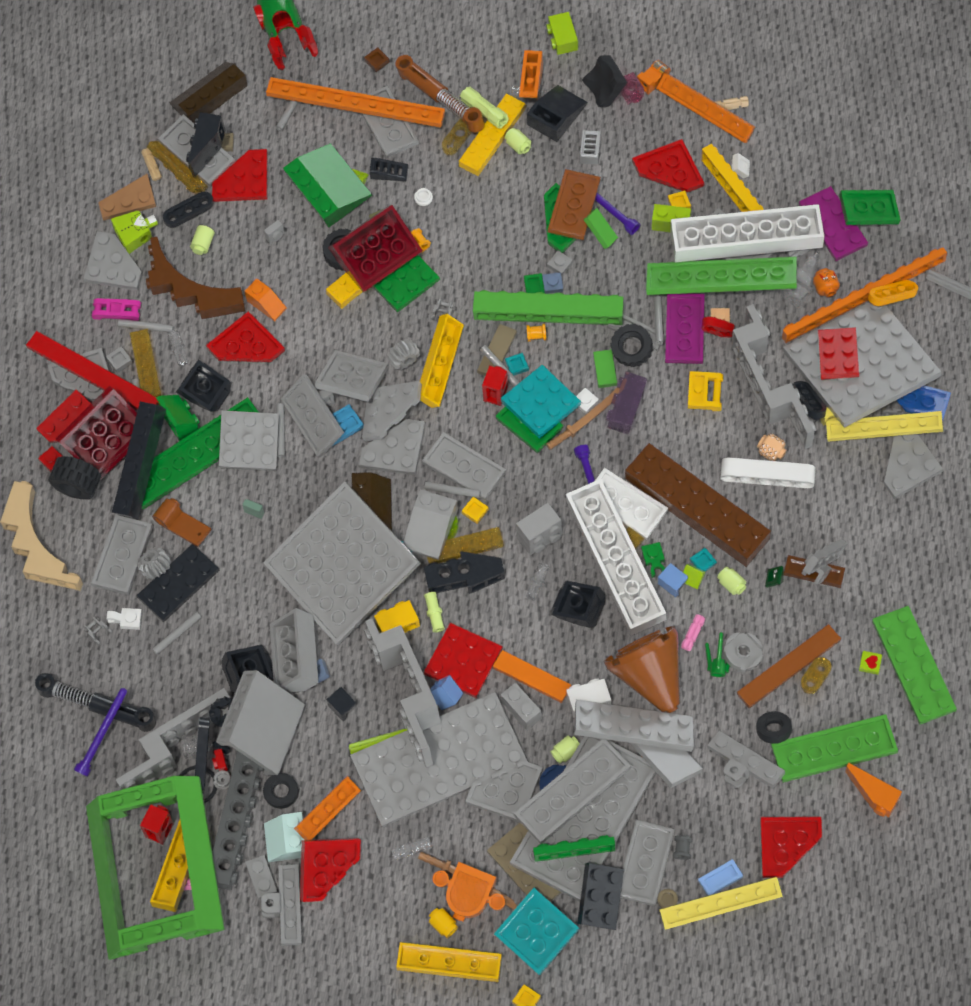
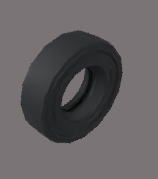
[756,711,792,744]
[263,773,299,809]

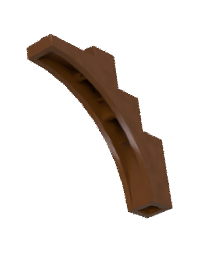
[146,236,246,319]

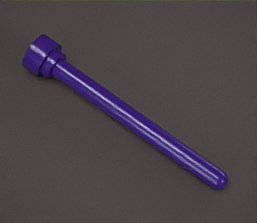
[595,193,640,235]
[574,444,595,484]
[73,688,127,777]

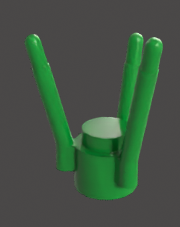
[705,632,730,677]

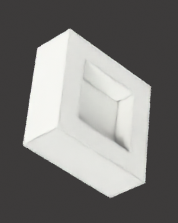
[732,153,750,178]
[576,388,599,414]

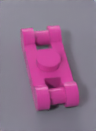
[91,298,141,321]

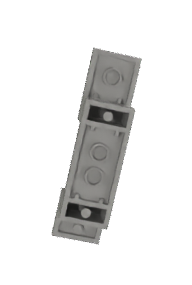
[731,304,816,449]
[364,618,441,767]
[116,688,230,790]

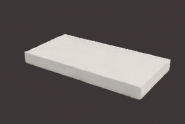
[595,468,668,540]

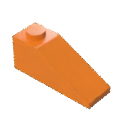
[519,50,543,98]
[845,763,902,817]

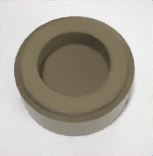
[657,889,678,909]

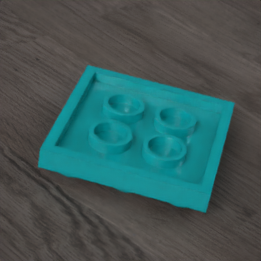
[501,365,581,439]
[494,888,580,975]

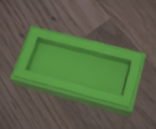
[583,208,618,249]
[593,349,617,388]

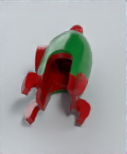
[253,0,318,70]

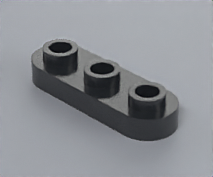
[163,191,214,228]
[792,381,827,420]

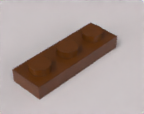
[784,555,845,588]

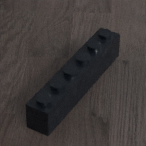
[112,401,166,520]

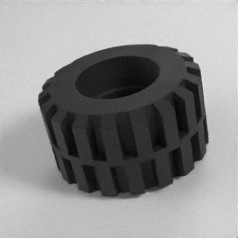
[48,456,101,499]

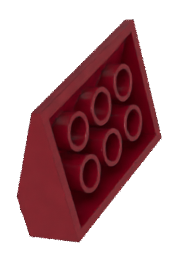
[328,205,423,292]
[56,386,137,480]

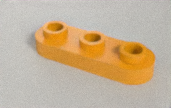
[868,280,918,306]

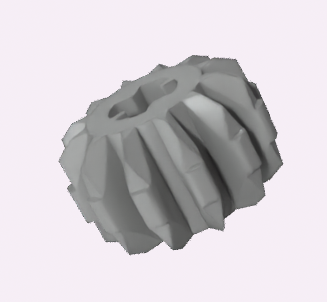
[387,339,420,370]
[137,547,171,580]

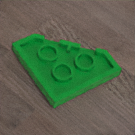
[544,183,588,253]

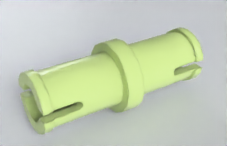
[424,592,445,633]

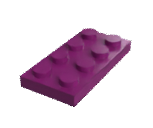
[799,186,868,261]
[665,293,705,364]

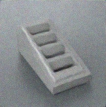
[580,130,601,165]

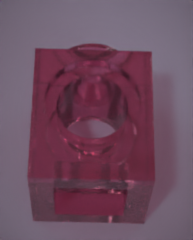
[620,72,644,104]

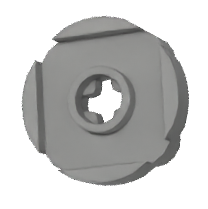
[722,632,763,673]

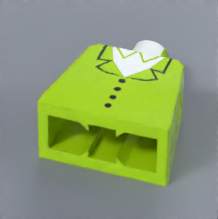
[111,211,158,254]

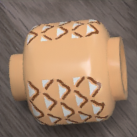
[757,433,787,461]

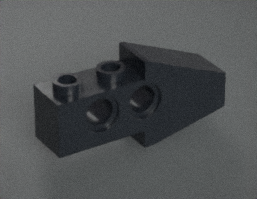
[424,551,505,594]

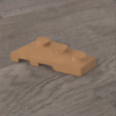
[98,174,156,221]

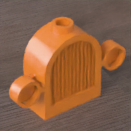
[433,862,506,922]

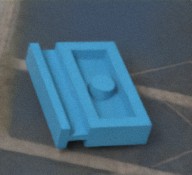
[332,404,364,446]

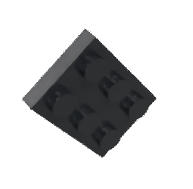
[577,863,624,930]

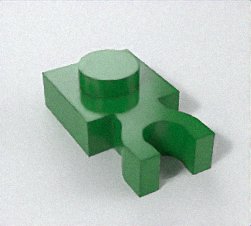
[641,542,665,578]

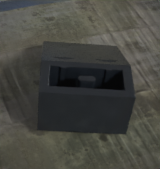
[527,85,588,142]
[186,112,226,177]

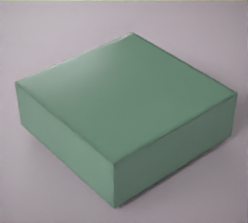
[243,499,264,519]

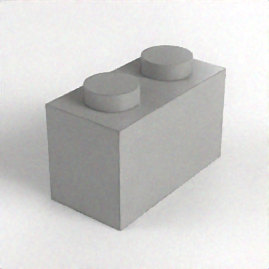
[501,683,542,730]

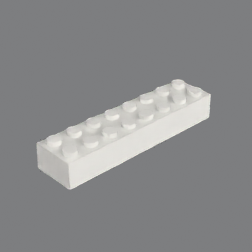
[670,204,824,263]
[566,479,666,636]

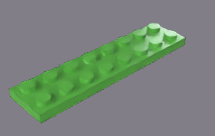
[646,257,797,295]

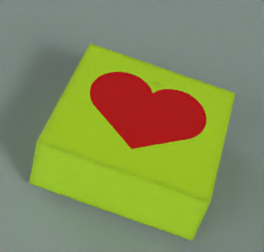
[859,651,882,675]

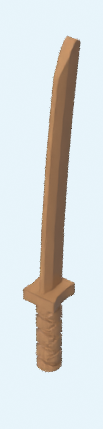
[546,381,626,450]
[418,852,517,910]

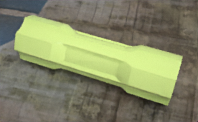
[460,87,509,128]

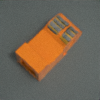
[637,60,671,94]

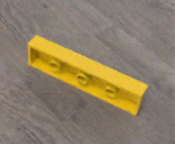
[459,94,526,176]
[701,144,764,212]
[326,273,362,309]
[420,314,464,408]
[150,819,189,912]
[396,942,502,982]

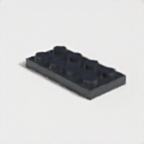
[136,544,220,623]

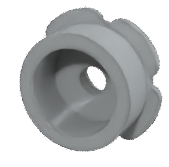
[213,771,231,790]

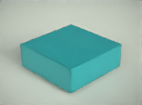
[505,353,529,376]
[690,548,717,572]

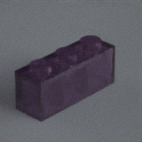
[606,371,647,435]

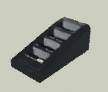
[369,157,408,182]

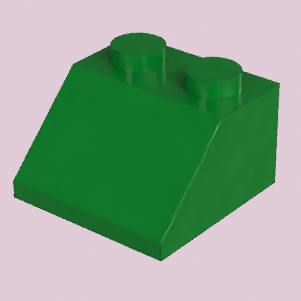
[156,395,200,441]

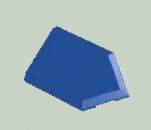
[897,385,951,422]

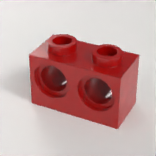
[482,365,508,406]
[140,805,174,845]

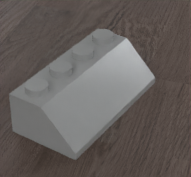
[270,608,318,692]

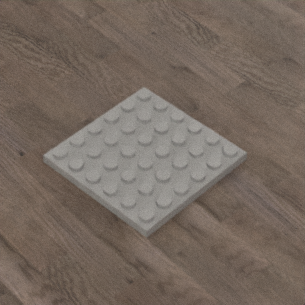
[783,302,941,428]
[263,481,421,645]

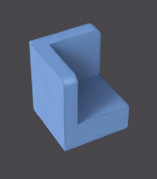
[658,563,688,598]
[430,675,463,710]

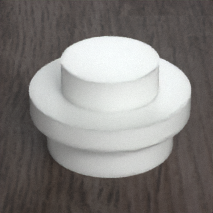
[414,188,433,206]

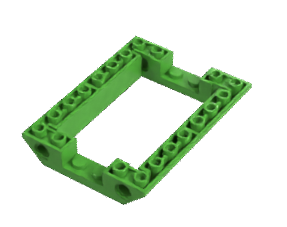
[86,776,225,960]

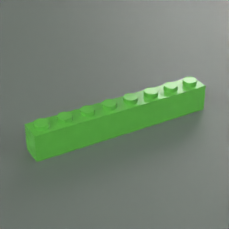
[473,290,624,325]

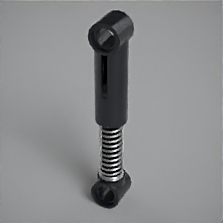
[35,673,156,732]

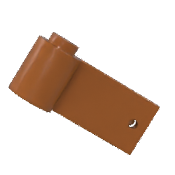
[152,498,212,547]

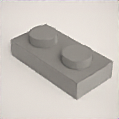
[245,855,278,900]

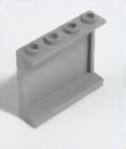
[216,670,305,775]

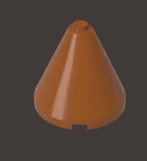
[603,626,680,713]

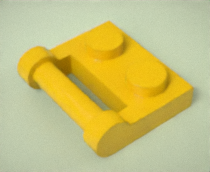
[688,371,724,411]

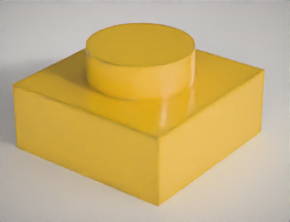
[668,190,691,208]
[462,497,489,524]
[512,984,541,1006]

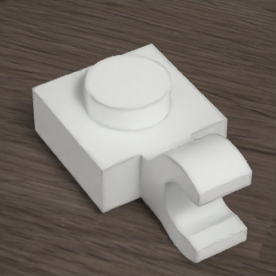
[107,608,142,630]

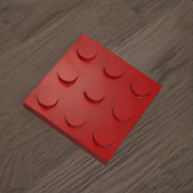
[424,623,503,699]

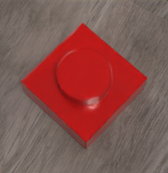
[38,446,62,472]
[212,749,228,771]

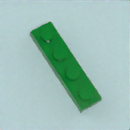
[533,835,615,862]

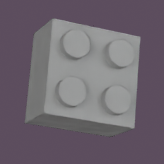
[516,503,562,555]

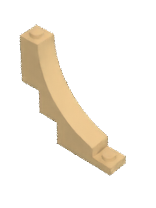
[0,481,83,591]

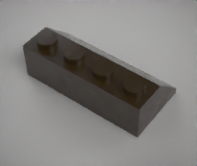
[169,62,248,123]
[351,472,392,531]

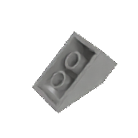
[403,489,458,560]

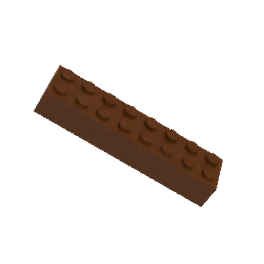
[625,443,771,567]

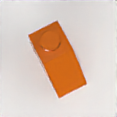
[244,278,287,321]

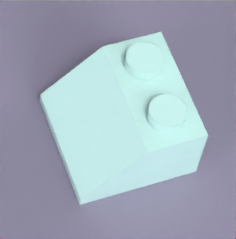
[264,812,304,862]

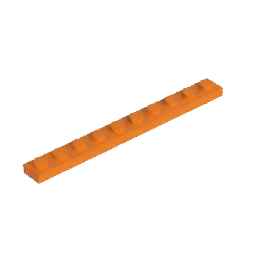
[266,77,445,127]
[782,247,947,343]

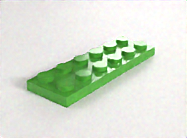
[872,606,957,725]
[771,714,898,783]

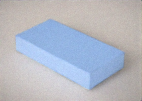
[698,859,743,896]

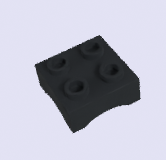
[582,55,627,107]

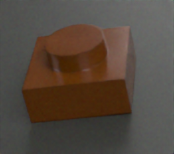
[364,47,390,72]

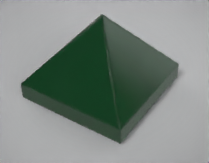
[765,566,784,588]

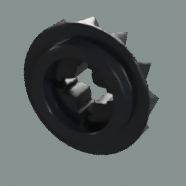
[209,696,233,727]

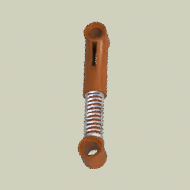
[395,55,485,132]

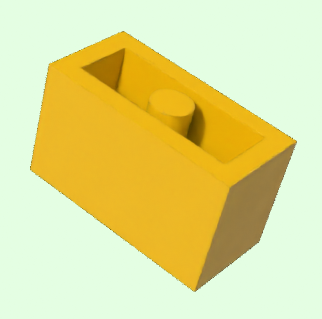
[374,600,420,633]

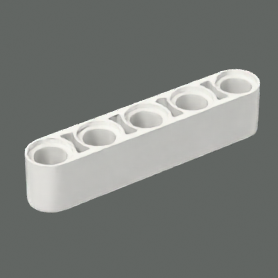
[720,458,816,488]

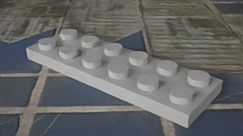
[574,699,694,752]
[514,739,631,844]

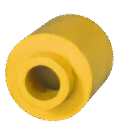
[428,908,458,938]

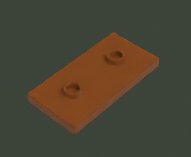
[548,169,601,240]

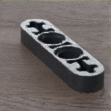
[195,717,210,794]

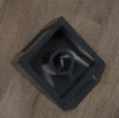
[176,359,231,412]
[551,581,605,628]
[222,645,274,693]

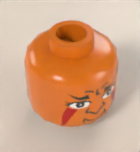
[813,268,840,297]

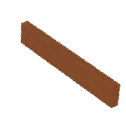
[737,624,841,709]

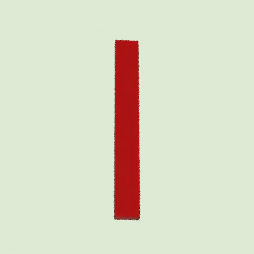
[26,331,158,410]

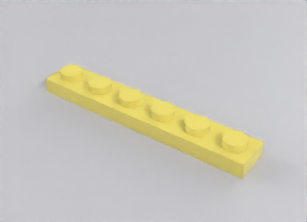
[826,411,943,442]
[659,877,783,930]

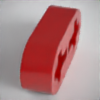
[702,317,735,338]

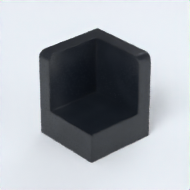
[326,687,356,721]

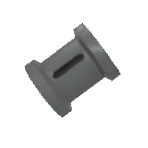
[673,835,692,860]

